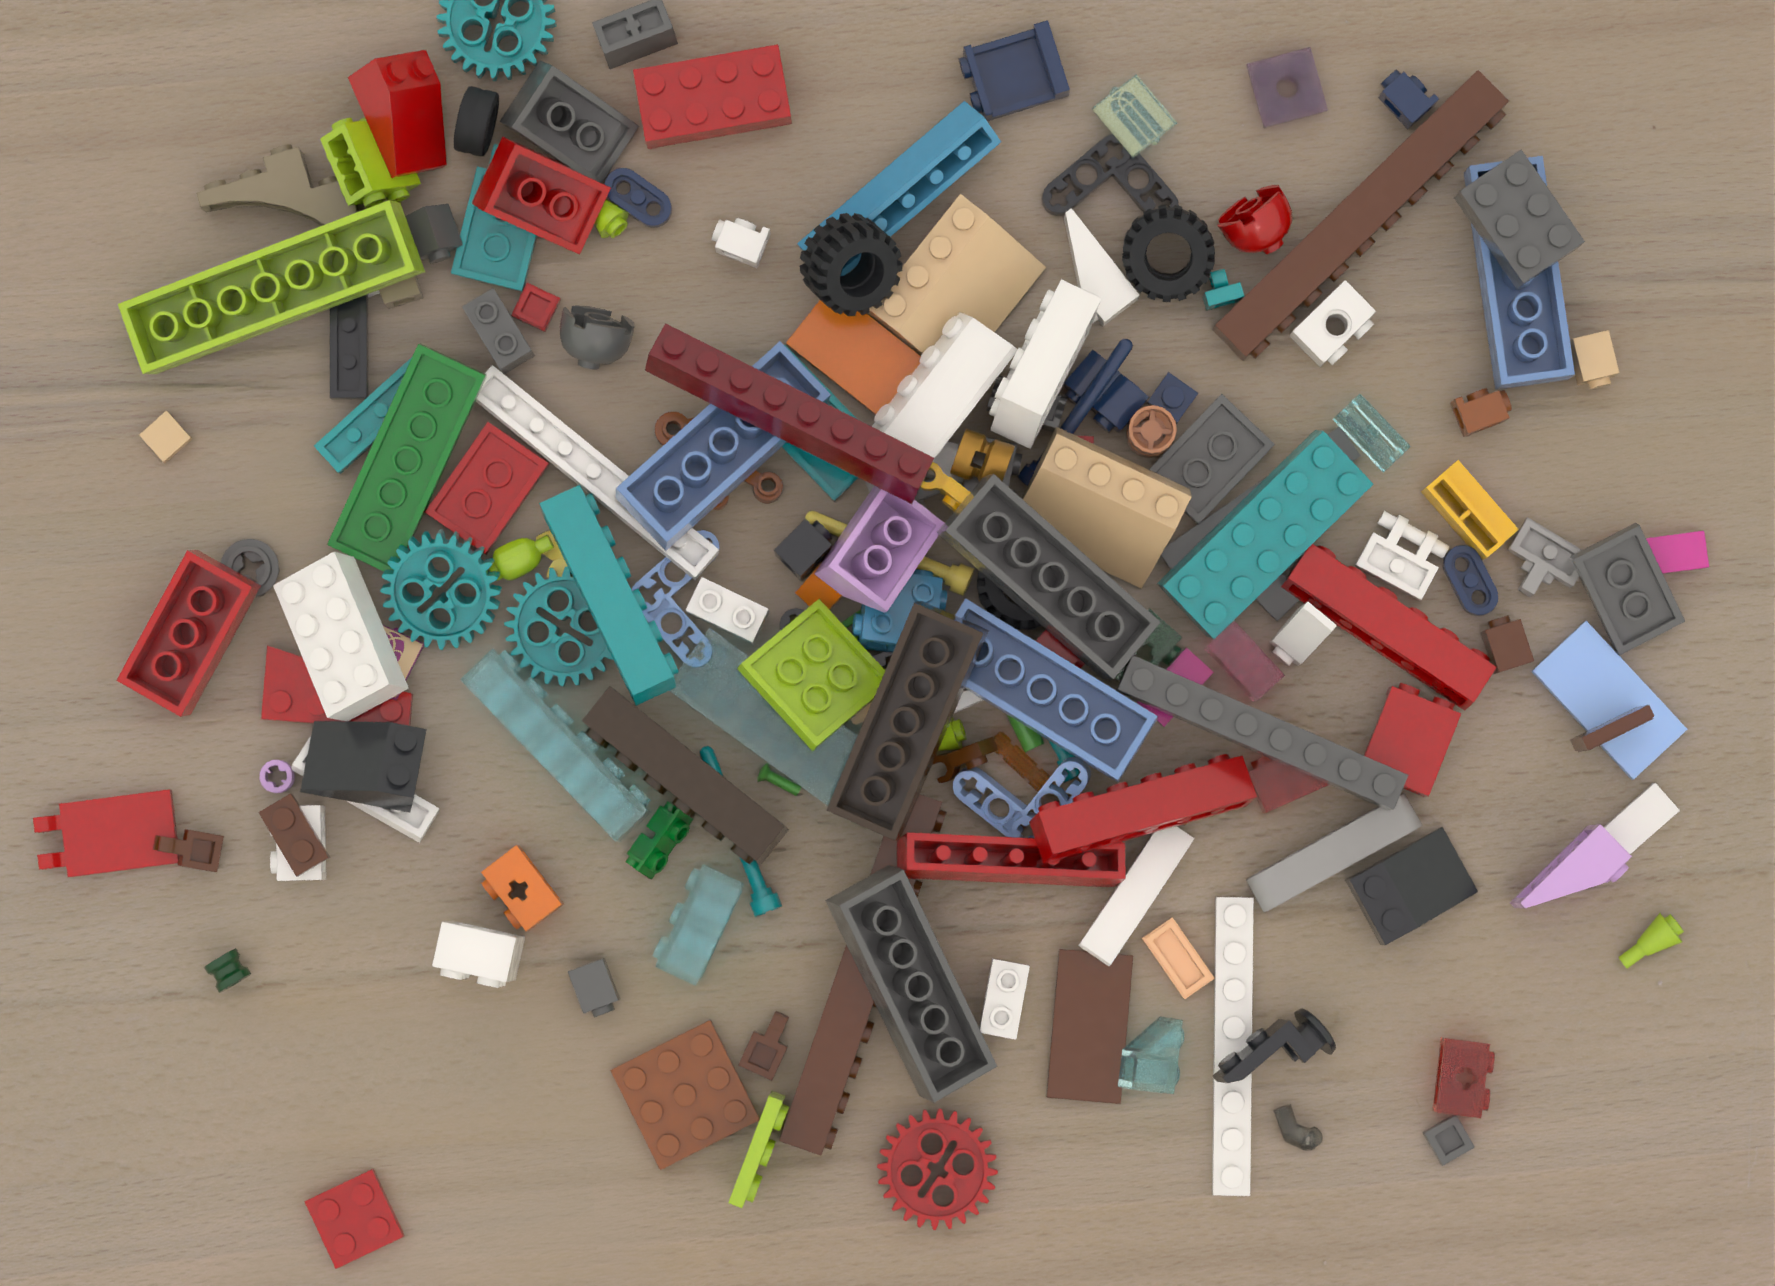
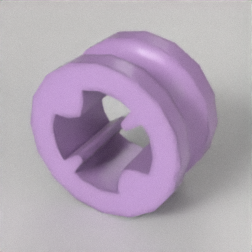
[259,760,295,793]

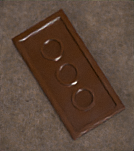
[1046,949,1133,1104]

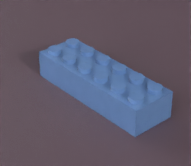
[1464,156,1575,390]
[615,341,831,551]
[955,598,1158,783]

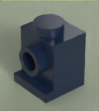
[1378,69,1439,130]

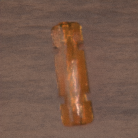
[993,731,1050,791]

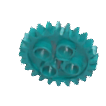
[436,0,557,81]
[380,529,502,650]
[504,566,613,687]

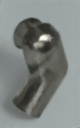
[1273,1104,1323,1151]

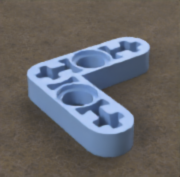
[632,530,720,668]
[953,757,1091,838]

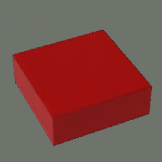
[511,283,561,332]

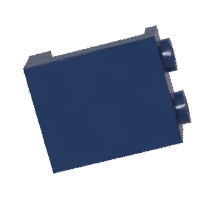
[958,20,1070,121]

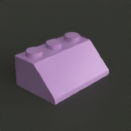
[814,486,944,613]

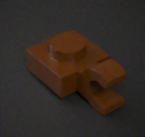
[932,736,998,783]
[153,829,224,872]
[738,1011,789,1081]

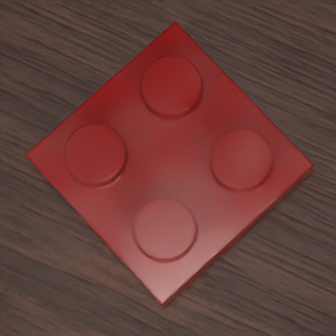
[304,1168,405,1269]

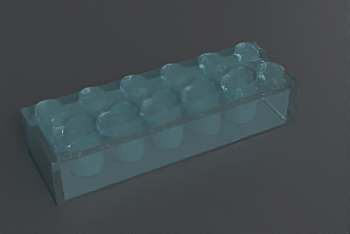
[669,628,858,820]
[460,649,652,842]

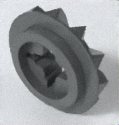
[221,539,280,597]

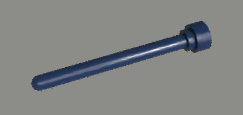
[1018,339,1133,486]

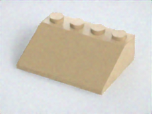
[869,194,1046,356]
[1022,427,1192,589]

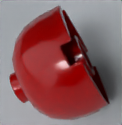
[1217,185,1293,254]

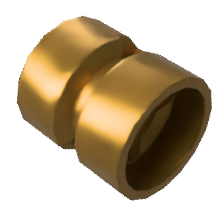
[950,428,1015,482]

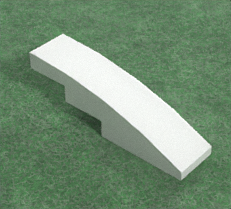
[1078,826,1195,966]

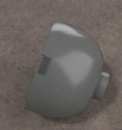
[559,305,635,370]

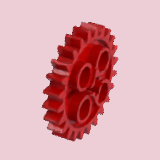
[877,1108,998,1230]

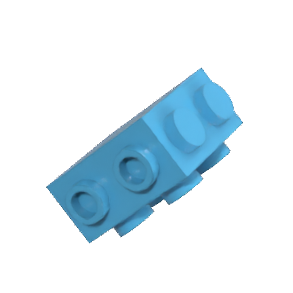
[852,570,947,653]

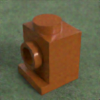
[1450,388,1512,437]

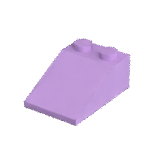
[1510,824,1632,908]

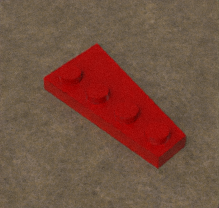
[261,645,413,726]

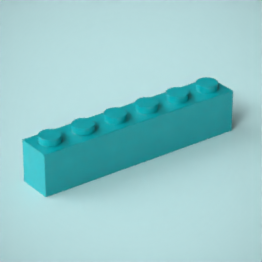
[539,485,679,706]

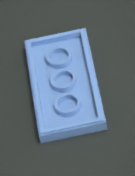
[1531,621,1688,780]

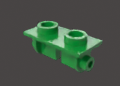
[625,801,694,880]

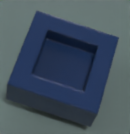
[1147,372,1198,424]

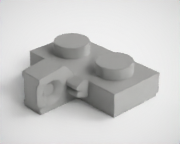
[1507,517,1582,597]

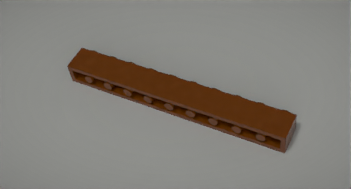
[1212,70,1509,361]
[779,794,947,1156]

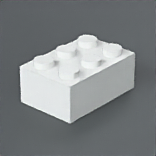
[432,921,525,988]

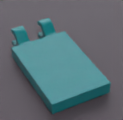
[451,144,537,292]

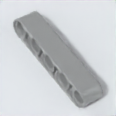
[1246,793,1422,912]

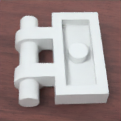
[1355,511,1449,601]

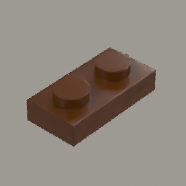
[258,793,330,877]

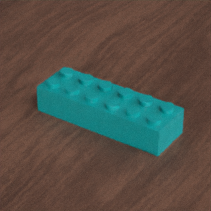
[1157,430,1374,639]

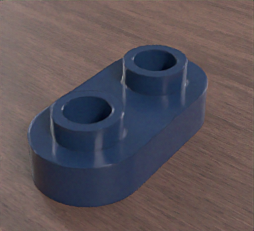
[605,168,672,228]
[1443,545,1498,616]

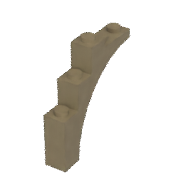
[196,144,424,309]

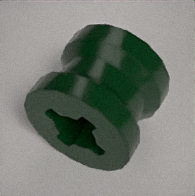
[204,948,251,993]

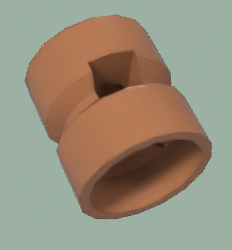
[1126,405,1177,458]

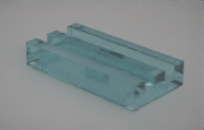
[1332,394,1411,473]

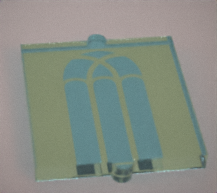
[1092,74,1177,158]

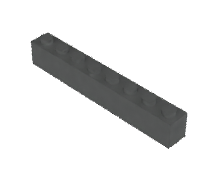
[1116,655,1409,810]

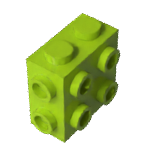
[320,117,421,208]

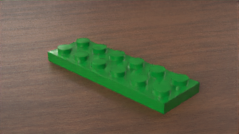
[327,343,487,572]

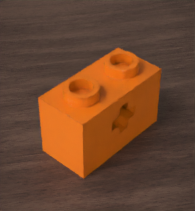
[481,845,564,931]

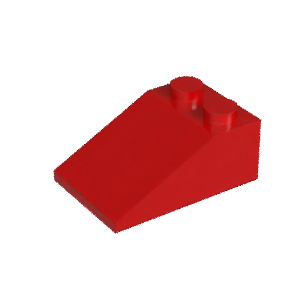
[348,50,447,178]
[472,136,611,255]

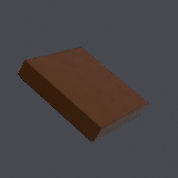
[1570,705,1654,752]

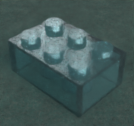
[653,864,746,986]

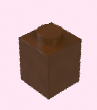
[1480,615,1534,674]

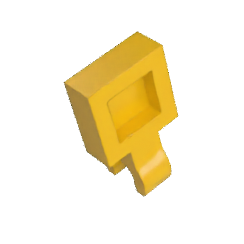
[920,462,970,511]

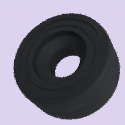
[454,86,499,156]

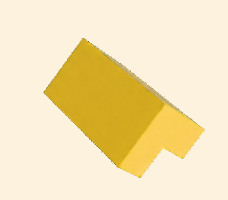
[1421,460,1519,560]

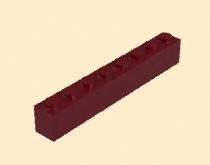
[645,323,934,504]

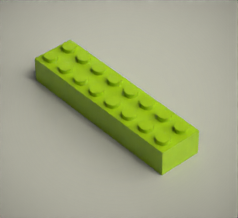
[118,200,425,374]

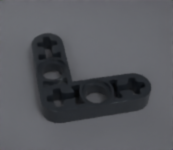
[1042,134,1179,216]

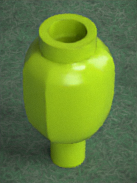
[489,535,554,581]

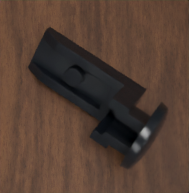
[1213,1008,1336,1083]

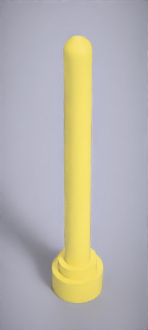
[805,511,975,596]

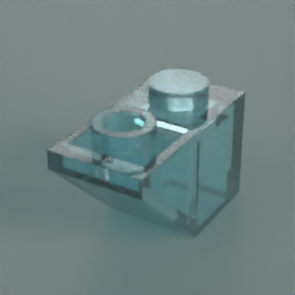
[1118,1016,1184,1094]

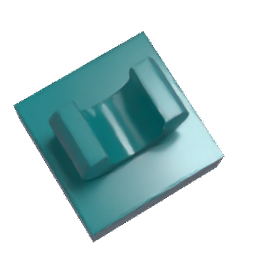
[1202,269,1244,311]

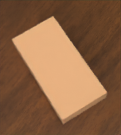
[1142,917,1215,999]

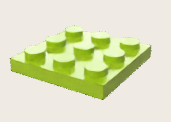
[737,599,885,751]
[728,1091,789,1208]

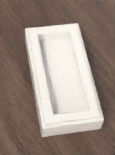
[1604,783,1680,854]

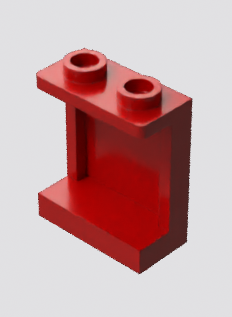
[1364,683,1461,797]

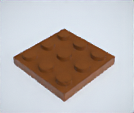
[610,1019,760,1170]

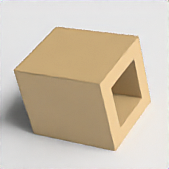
[1570,330,1619,389]

